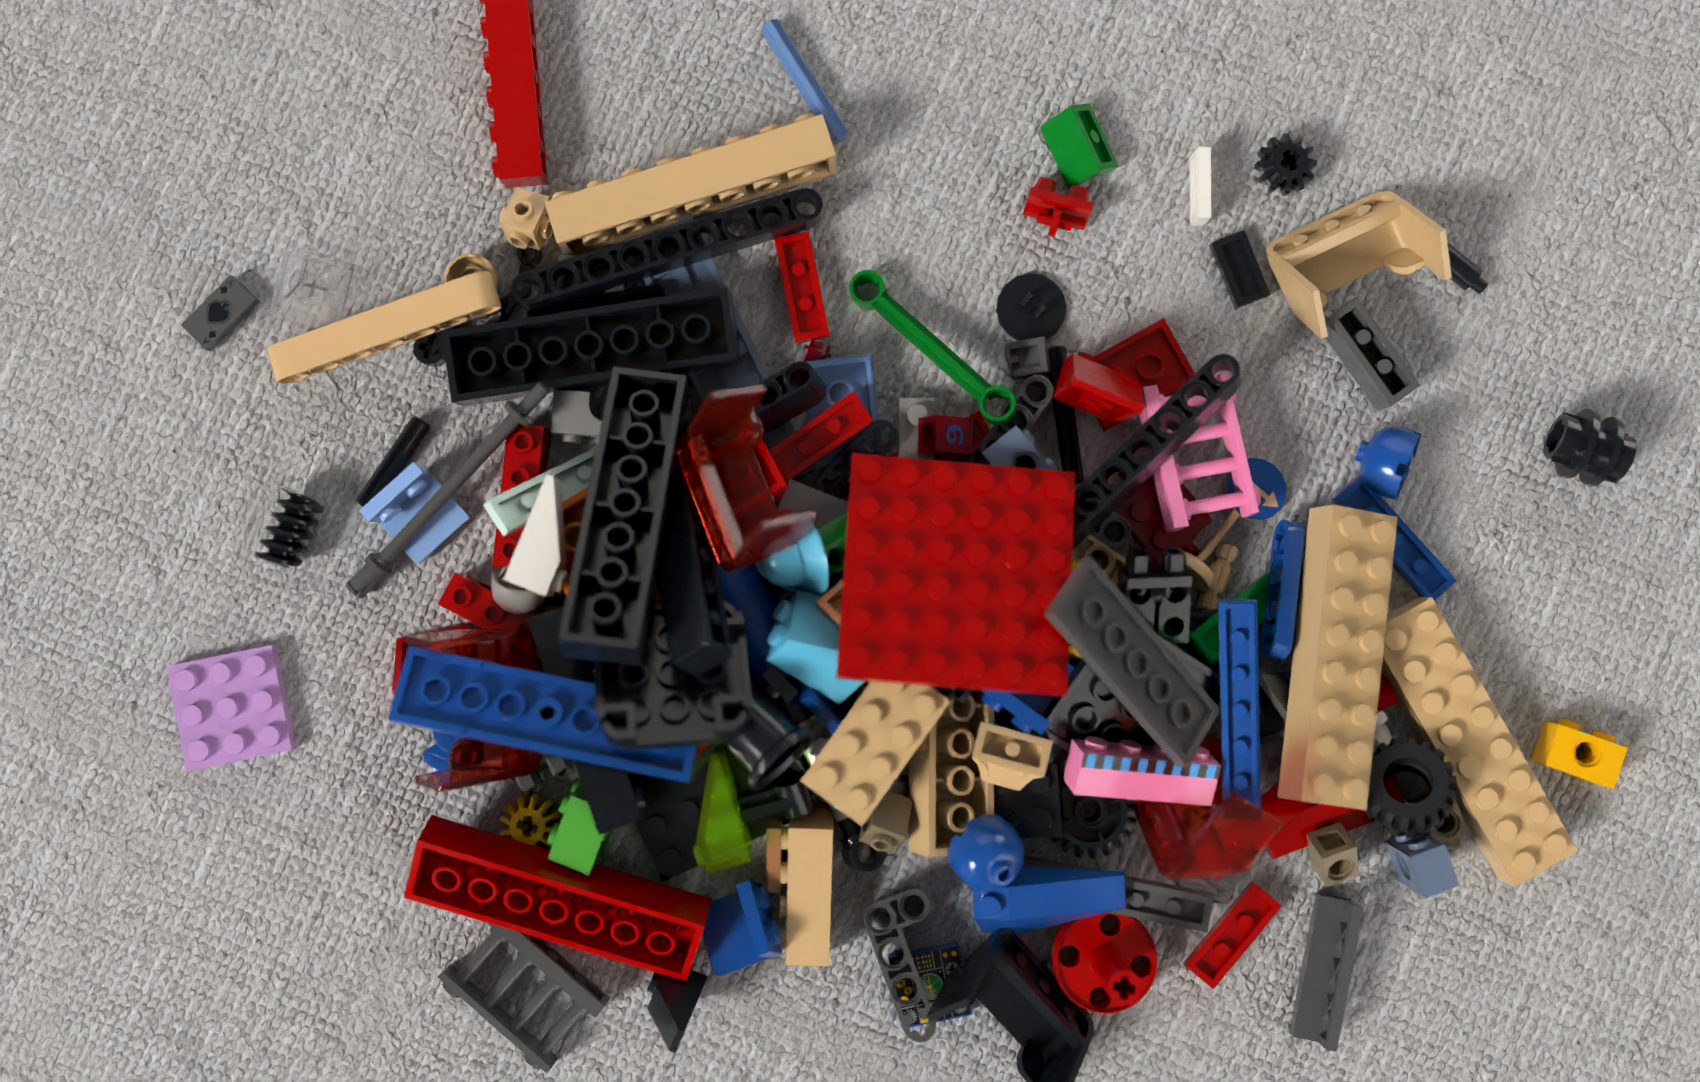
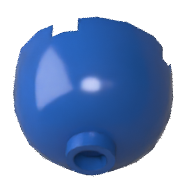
[1355,426,1422,500]
[948,815,1024,892]

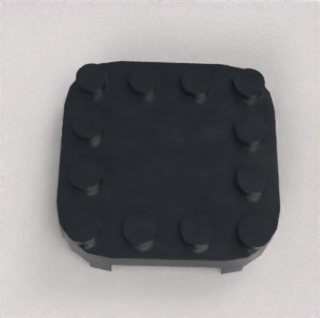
[594,601,752,751]

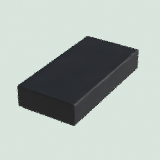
[1209,230,1271,310]

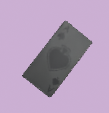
[181,275,260,352]

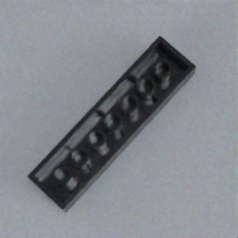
[442,287,742,406]
[558,366,688,666]

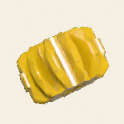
[499,793,561,848]

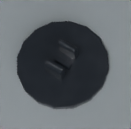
[996,273,1067,341]

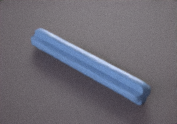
[761,18,849,144]

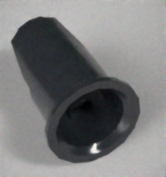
[723,673,817,791]

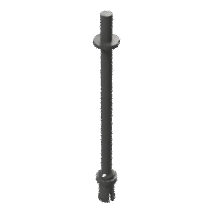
[346,382,550,598]

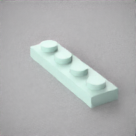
[483,447,597,537]

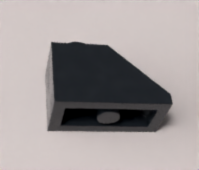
[647,969,708,1053]

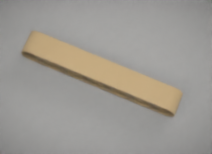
[267,271,502,384]

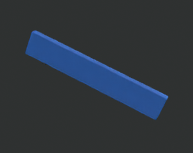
[1218,599,1262,819]

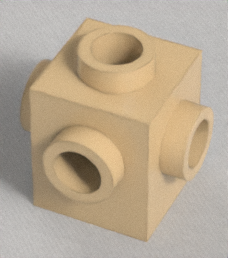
[499,187,553,251]

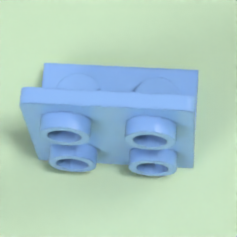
[359,462,470,564]

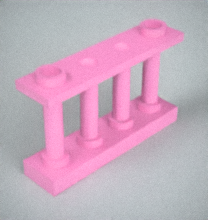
[1139,372,1261,533]

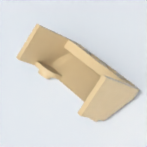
[1266,191,1452,339]

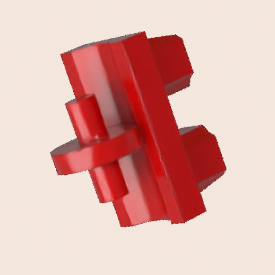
[1023,177,1093,238]

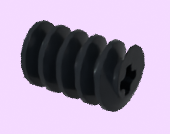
[254,488,324,568]

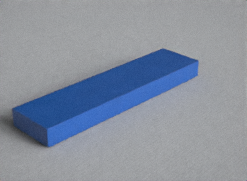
[1332,475,1457,601]

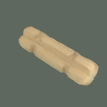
[1197,543,1238,610]

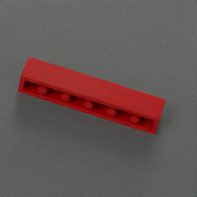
[480,0,548,188]

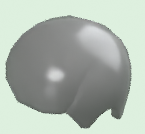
[491,566,546,614]

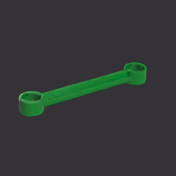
[849,270,1017,425]

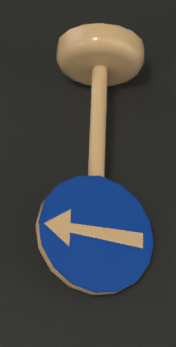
[1183,458,1287,591]

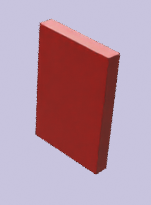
[1095,318,1195,432]

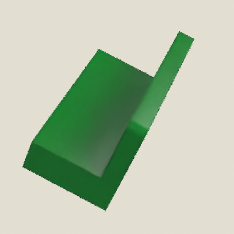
[1040,103,1119,189]

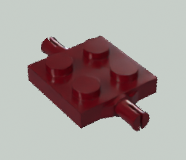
[1114,472,1213,564]

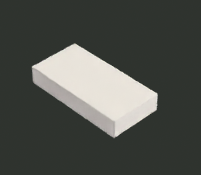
[1189,147,1211,226]

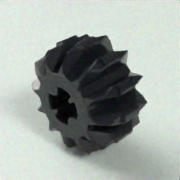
[1254,133,1318,196]

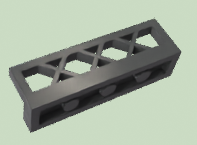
[1289,892,1364,1052]

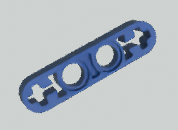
[1261,520,1304,660]

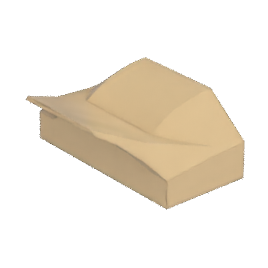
[971,721,1053,791]

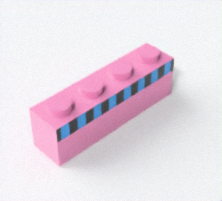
[1063,736,1221,806]

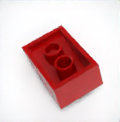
[1051,352,1144,424]

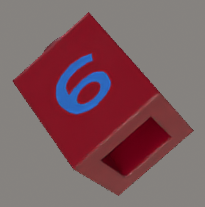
[917,415,976,457]

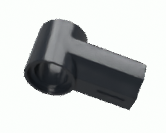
[737,771,814,827]

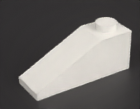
[503,474,568,597]

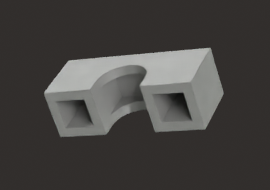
[551,390,602,444]

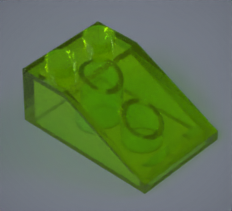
[693,747,755,875]

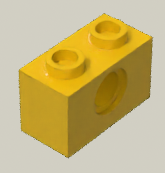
[1530,718,1628,789]

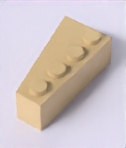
[780,802,834,966]

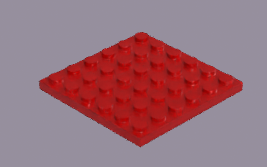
[836,453,1075,697]

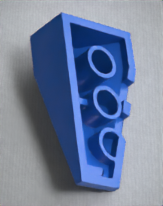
[972,867,1126,934]

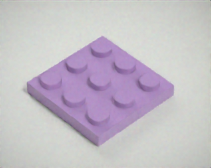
[166,644,296,772]

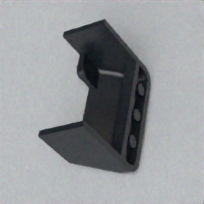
[927,929,1094,1082]

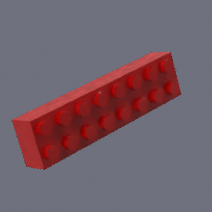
[404,815,712,981]

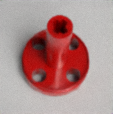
[1049,912,1157,1014]

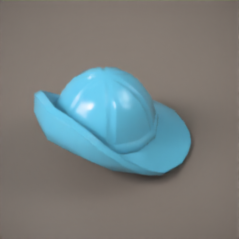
[751,517,829,594]

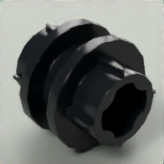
[1543,409,1637,487]

